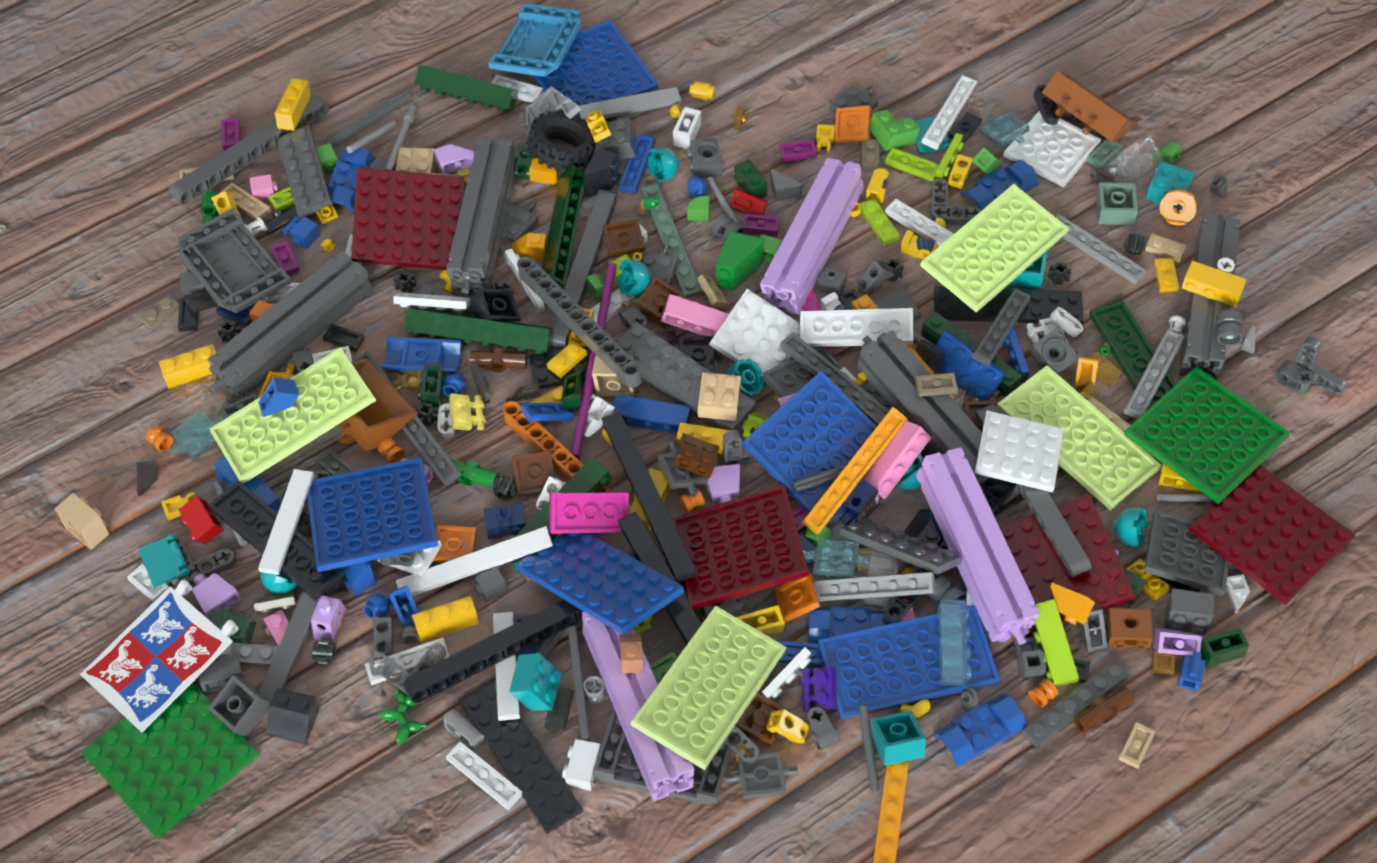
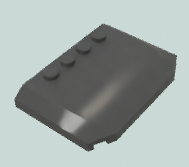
[178,208,291,313]
[593,709,735,805]

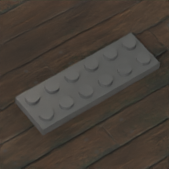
[277,125,333,218]
[840,518,962,574]

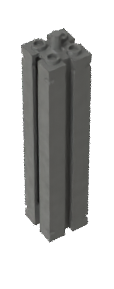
[446,139,517,294]
[1179,214,1241,381]
[207,250,373,399]
[857,330,998,492]

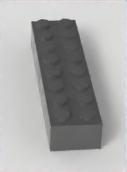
[617,322,756,432]

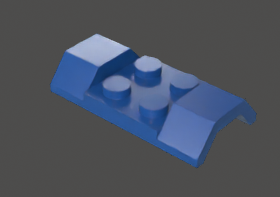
[328,147,376,214]
[961,159,1038,210]
[381,336,461,374]
[808,606,892,644]
[933,693,1027,768]

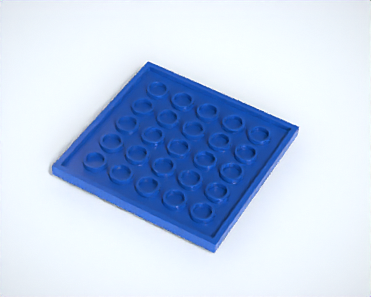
[532,20,658,118]
[742,370,890,526]
[307,457,439,572]

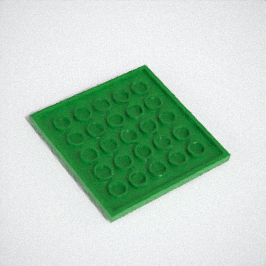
[1124,366,1290,504]
[81,682,259,839]

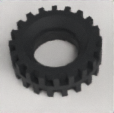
[526,111,596,172]

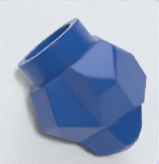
[687,176,708,198]
[443,373,466,397]
[363,593,391,619]

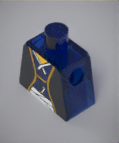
[839,479,880,526]

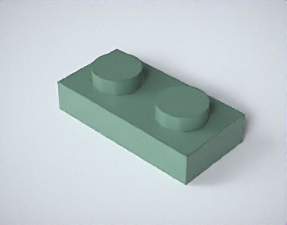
[1086,139,1123,170]

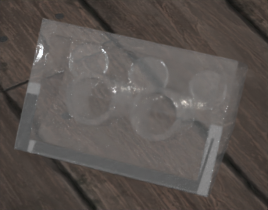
[1104,135,1164,192]

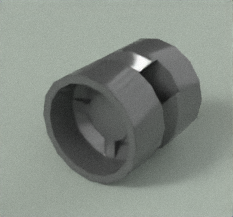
[711,214,746,242]
[1216,310,1243,346]
[927,575,966,611]

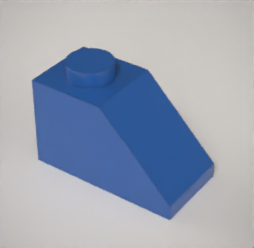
[258,377,299,417]
[342,562,376,595]

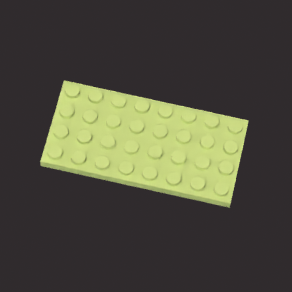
[920,184,1069,312]
[209,347,376,484]
[996,366,1162,511]
[631,606,787,770]

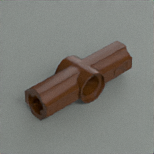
[469,348,528,373]
[1073,686,1134,734]

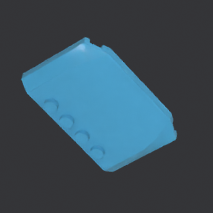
[488,3,581,77]

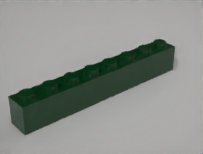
[542,165,585,288]
[404,307,554,354]

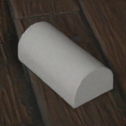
[444,709,485,752]

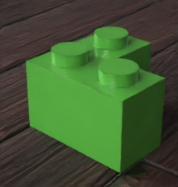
[870,109,920,151]

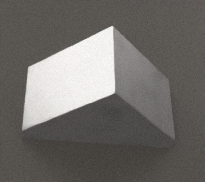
[770,169,802,201]
[1077,608,1108,652]

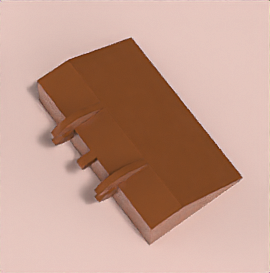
[1042,71,1138,143]
[335,358,418,452]

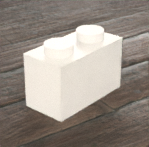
[673,107,701,149]
[563,739,600,791]

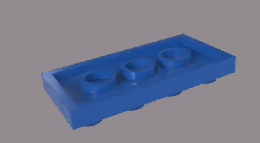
[927,330,1006,401]

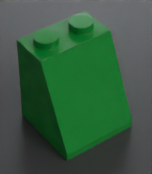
[716,231,764,291]

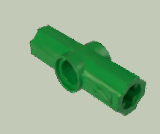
[201,190,219,224]
[451,459,500,489]

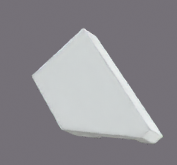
[1226,574,1250,613]

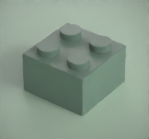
[1096,182,1138,225]

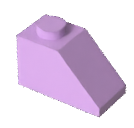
[434,144,474,174]
[1153,628,1202,656]

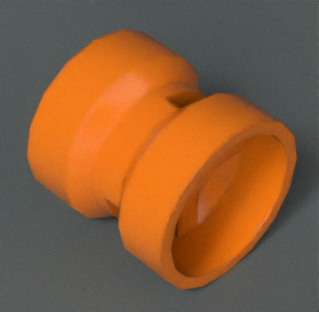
[146,426,174,452]
[378,438,405,463]
[678,488,705,514]
[1028,679,1058,708]

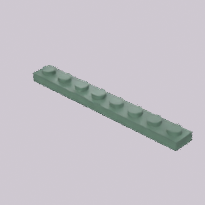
[641,184,702,299]

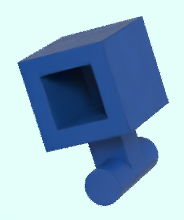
[282,216,320,249]
[1177,651,1206,692]

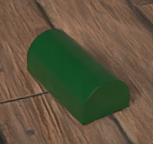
[561,371,585,409]

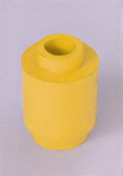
[689,81,716,101]

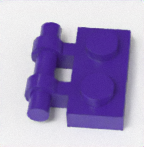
[801,666,837,712]

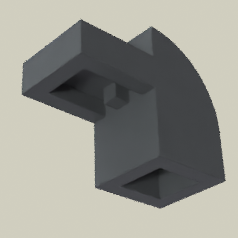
[1014,637,1046,678]

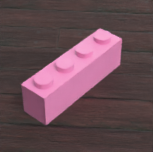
[661,294,730,337]
[860,421,931,499]

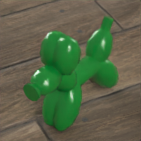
[379,689,427,745]

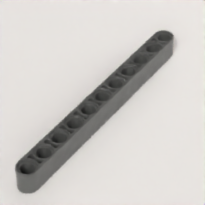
[169,95,329,204]
[551,189,618,348]
[517,257,642,387]
[975,404,1092,577]

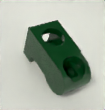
[515,146,533,180]

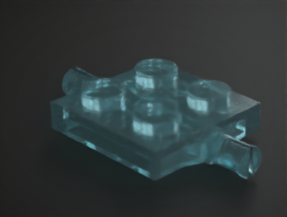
[981,111,1030,148]
[168,411,224,460]
[803,539,871,578]

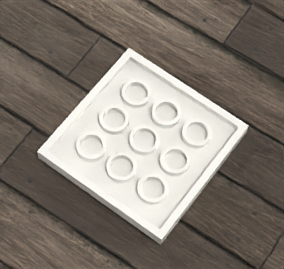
[1003,111,1101,188]
[709,289,800,382]
[974,410,1063,492]

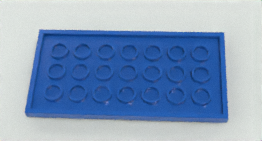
[515,533,684,635]
[818,605,1000,720]

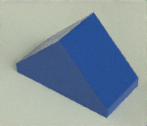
[388,585,419,628]

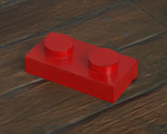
[729,188,768,215]

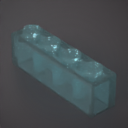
[937,600,971,686]

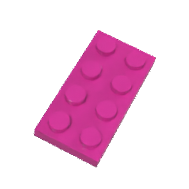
[549,492,629,534]

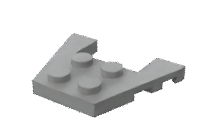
[525,86,582,147]

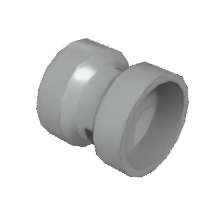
[583,676,605,704]

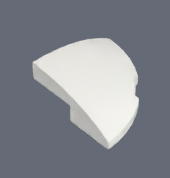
[584,393,615,437]

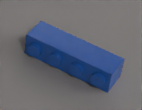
[611,394,691,434]
[214,456,281,512]

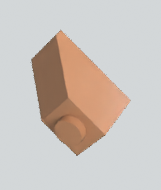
[619,634,643,674]

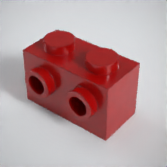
[179,496,224,544]

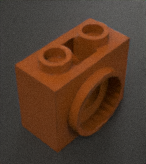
[1106,608,1153,650]

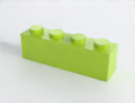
[1033,599,1079,688]

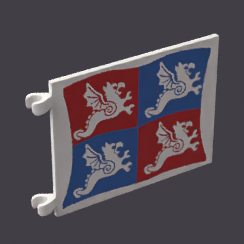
[80,580,239,732]

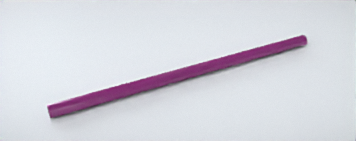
[571,263,617,459]

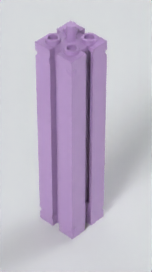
[760,158,864,315]
[916,448,1040,645]
[582,612,694,801]

